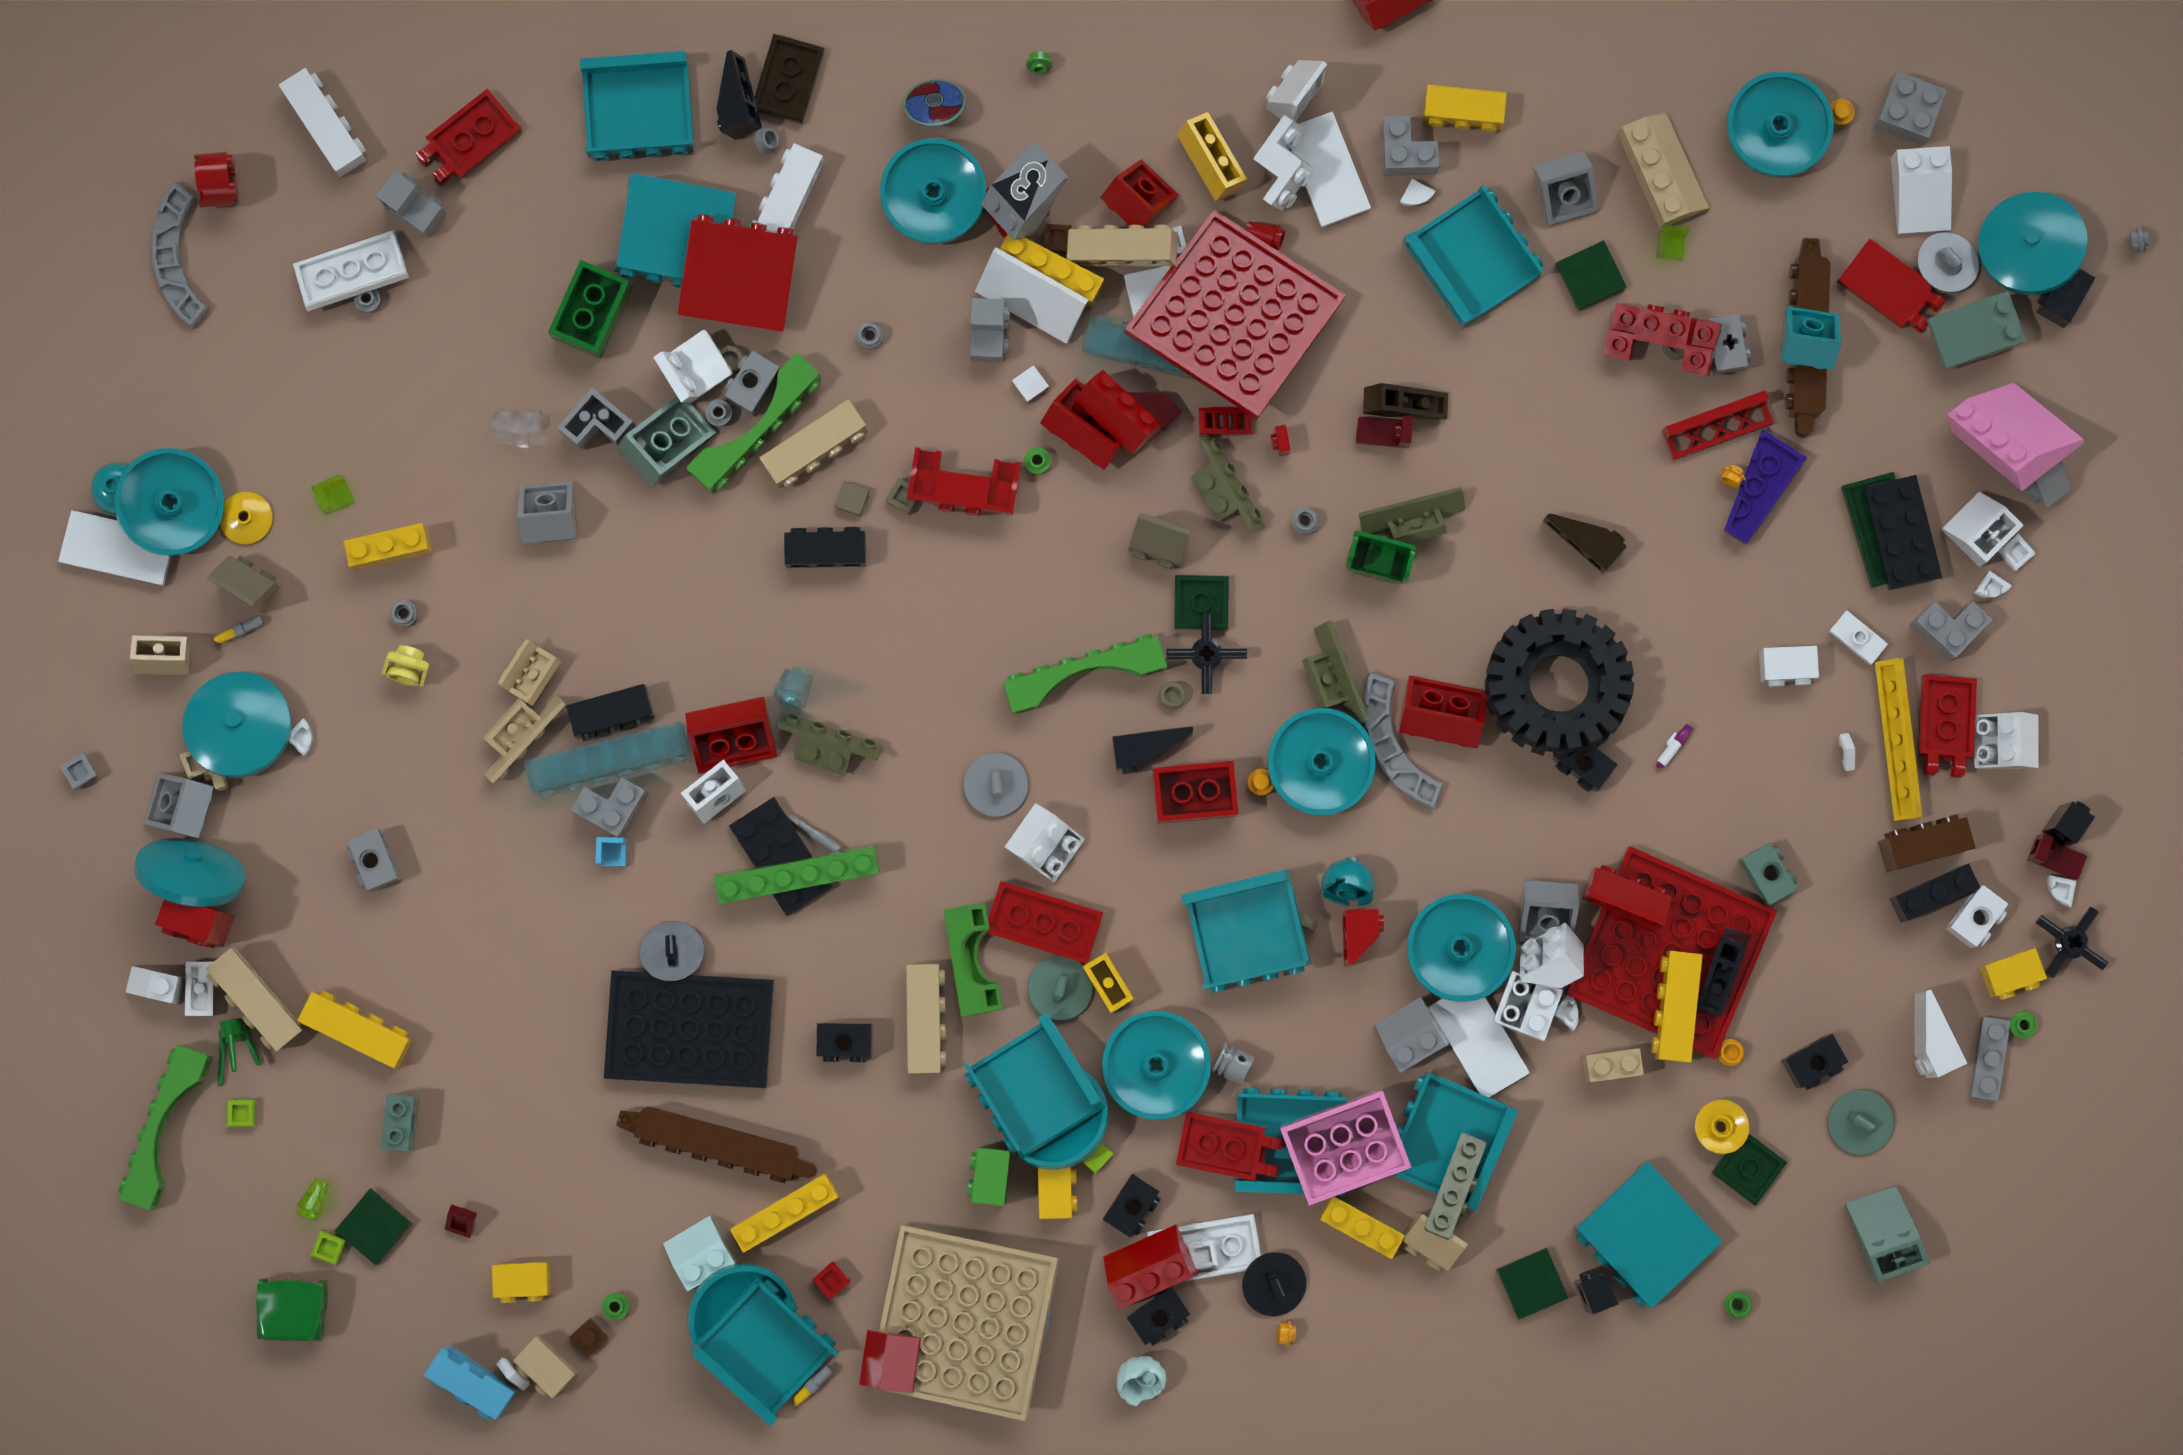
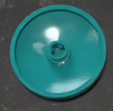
[1726,72,1834,178]
[880,138,986,245]
[1978,192,2087,295]
[114,448,224,556]
[182,672,292,778]
[1267,708,1376,816]
[134,838,246,907]
[1407,894,1516,1002]
[1102,1011,1211,1120]
[1002,1069,1109,1170]
[687,1263,797,1343]

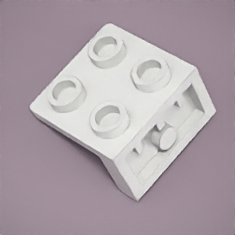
[653,330,733,403]

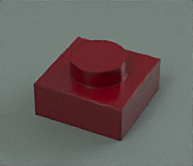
[444,1205,477,1238]

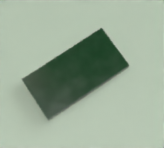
[1841,472,1895,588]

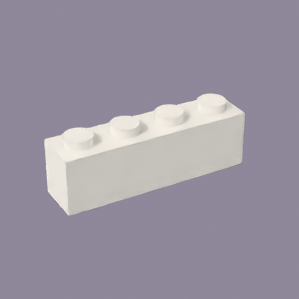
[279,68,367,178]
[750,143,824,231]

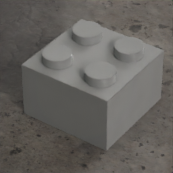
[1873,71,1947,146]

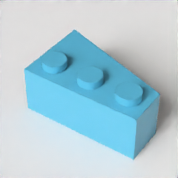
[423,1345,518,1420]

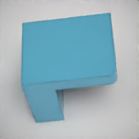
[595,837,627,867]

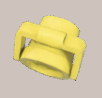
[381,645,429,687]

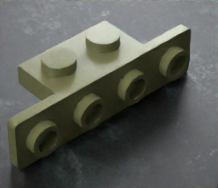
[1191,435,1265,532]
[1359,487,1465,544]
[1302,621,1369,724]
[776,712,883,776]
[1424,1133,1486,1240]

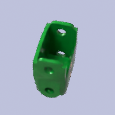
[1345,531,1417,584]
[256,1278,328,1341]

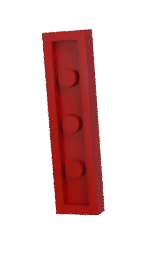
[1662,390,1773,460]

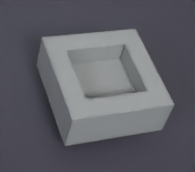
[60,752,99,790]

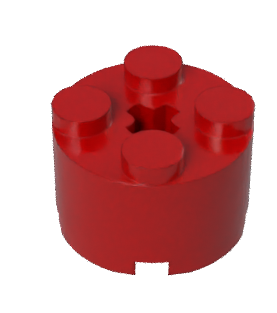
[194,152,239,208]

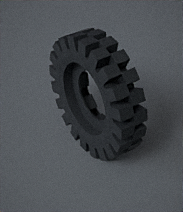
[1485,609,1634,757]

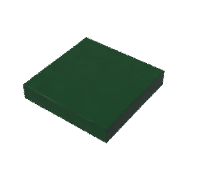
[1555,240,1627,311]
[1174,575,1229,630]
[1711,1134,1787,1206]
[334,1188,412,1265]
[1496,1248,1568,1320]

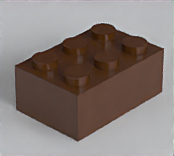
[1878,814,1976,873]

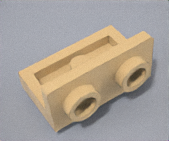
[498,639,561,706]

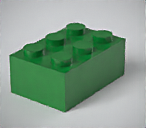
[548,260,633,359]

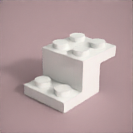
[1253,115,1313,211]

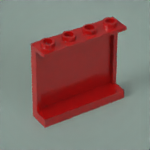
[677,214,798,332]

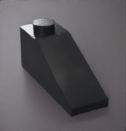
[716,50,762,140]
[1112,726,1193,774]
[1697,926,1752,1017]

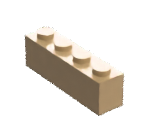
[1067,225,1178,267]
[759,399,867,488]
[206,946,304,1052]
[906,964,946,1074]

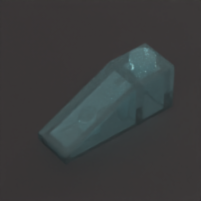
[773,666,813,709]

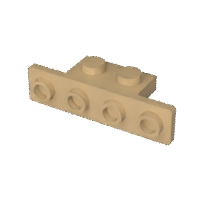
[483,696,565,783]

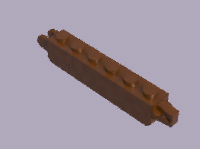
[1785,238,1831,439]
[616,1106,817,1183]

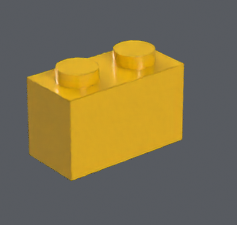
[1979,948,2047,1000]
[1083,953,1134,1014]
[1038,1167,1077,1219]
[492,1262,551,1303]

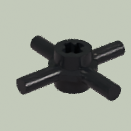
[1166,614,1247,694]
[2035,907,2108,978]

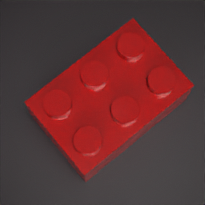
[1152,761,1239,824]
[155,899,235,949]

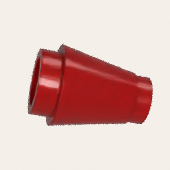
[1245,221,1286,250]

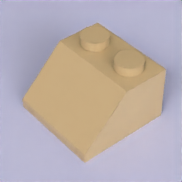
[1402,1213,1468,1272]

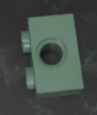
[1738,843,1797,906]
[381,1094,419,1151]

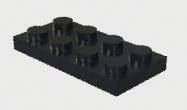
[1863,475,1943,591]
[729,797,832,916]

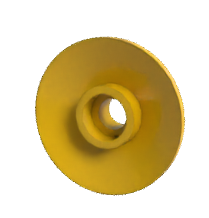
[220,492,273,545]
[1695,1100,1749,1154]

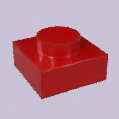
[1270,424,1291,457]
[812,1261,851,1300]

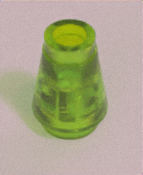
[296,1178,329,1221]

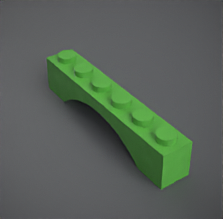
[686,352,821,493]
[1003,634,1167,715]
[714,844,879,904]
[118,1045,213,1210]

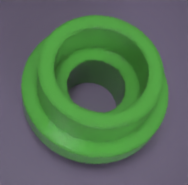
[1026,51,1053,74]
[1024,447,1051,474]
[2010,1012,2037,1039]
[1724,1291,1752,1319]
[602,1293,629,1321]

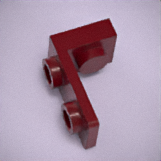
[1356,416,1413,449]
[2027,833,2087,880]

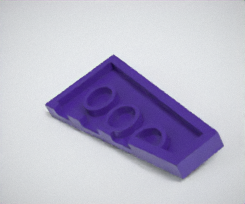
[1724,429,1807,546]

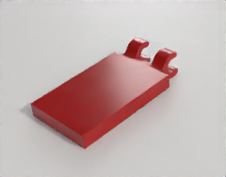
[416,89,522,186]
[1837,238,1946,333]
[1918,674,1977,778]
[1176,1112,1284,1181]

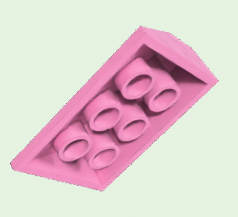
[1947,383,2085,491]
[1280,1089,1411,1206]

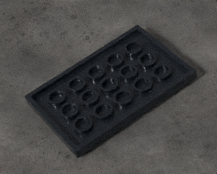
[604,970,774,1088]

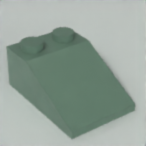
[1926,291,2027,369]
[616,396,716,488]

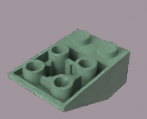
[1845,1185,1930,1282]

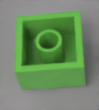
[967,1147,1011,1206]

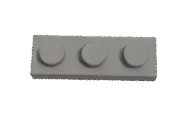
[1969,1017,2010,1101]

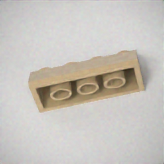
[1618,113,1709,230]

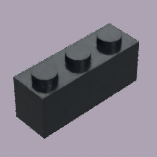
[784,527,866,568]
[566,684,655,742]
[1889,863,1980,923]

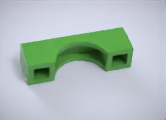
[943,903,1003,1017]

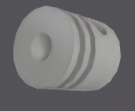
[1211,1043,1255,1086]

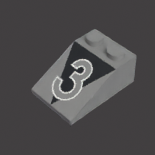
[981,140,1069,240]

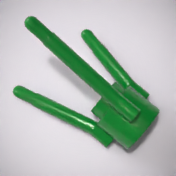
[218,1018,261,1086]

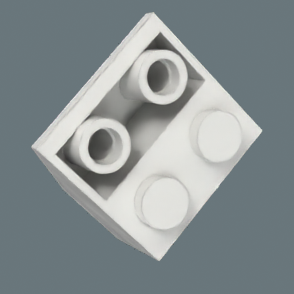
[1941,492,2024,567]
[1974,712,2039,769]
[1005,803,1085,883]
[1520,922,1584,988]
[1493,971,1563,1042]

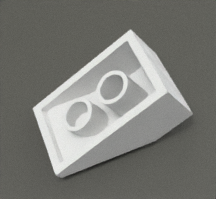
[1266,60,1327,122]
[1890,146,1952,235]
[1914,989,1967,1078]

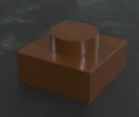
[1044,224,1072,253]
[569,1318,609,1357]

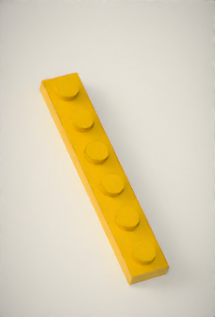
[1875,658,1923,821]

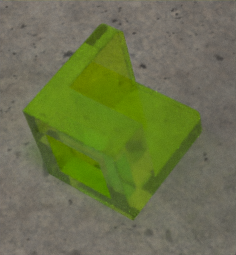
[1656,225,1689,261]
[311,474,354,515]

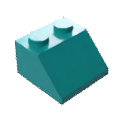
[1780,306,1841,370]

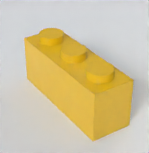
[1422,85,1507,133]
[1177,112,1247,202]
[343,523,433,571]
[1318,1197,1405,1259]

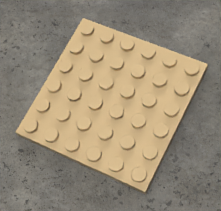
[879,1225,1060,1421]

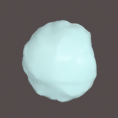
[1116,1356,1166,1407]

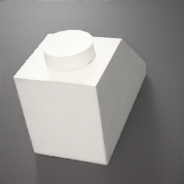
[126,966,185,1004]

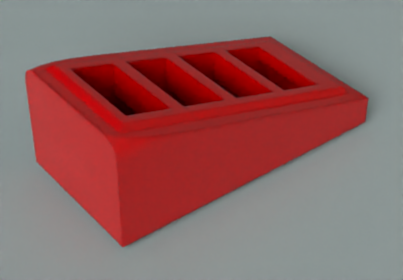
[1198,407,1252,437]

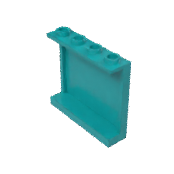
[580,51,694,161]
[614,173,736,288]
[1403,184,1544,328]
[1181,870,1312,993]
[964,1013,1105,1159]
[1393,1071,1518,1211]
[1234,1088,1347,1196]
[1573,1161,1723,1309]
[689,1276,839,1426]

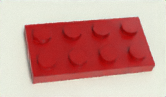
[986,881,1103,964]

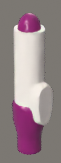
[1656,724,1693,769]

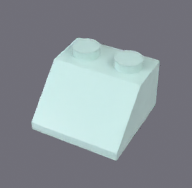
[663,1216,737,1292]

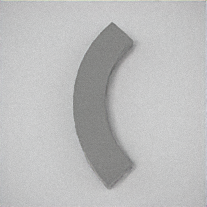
[151,182,210,329]
[1363,672,1443,810]

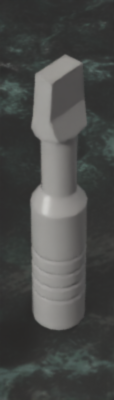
[788,814,841,853]

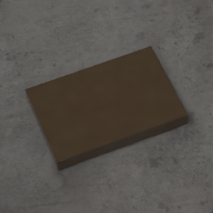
[754,34,825,125]

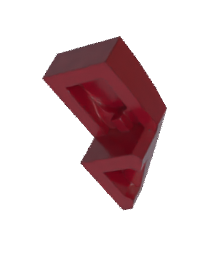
[1127,391,1182,431]

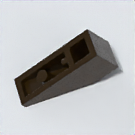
[1363,383,1448,420]
[1543,513,1627,574]

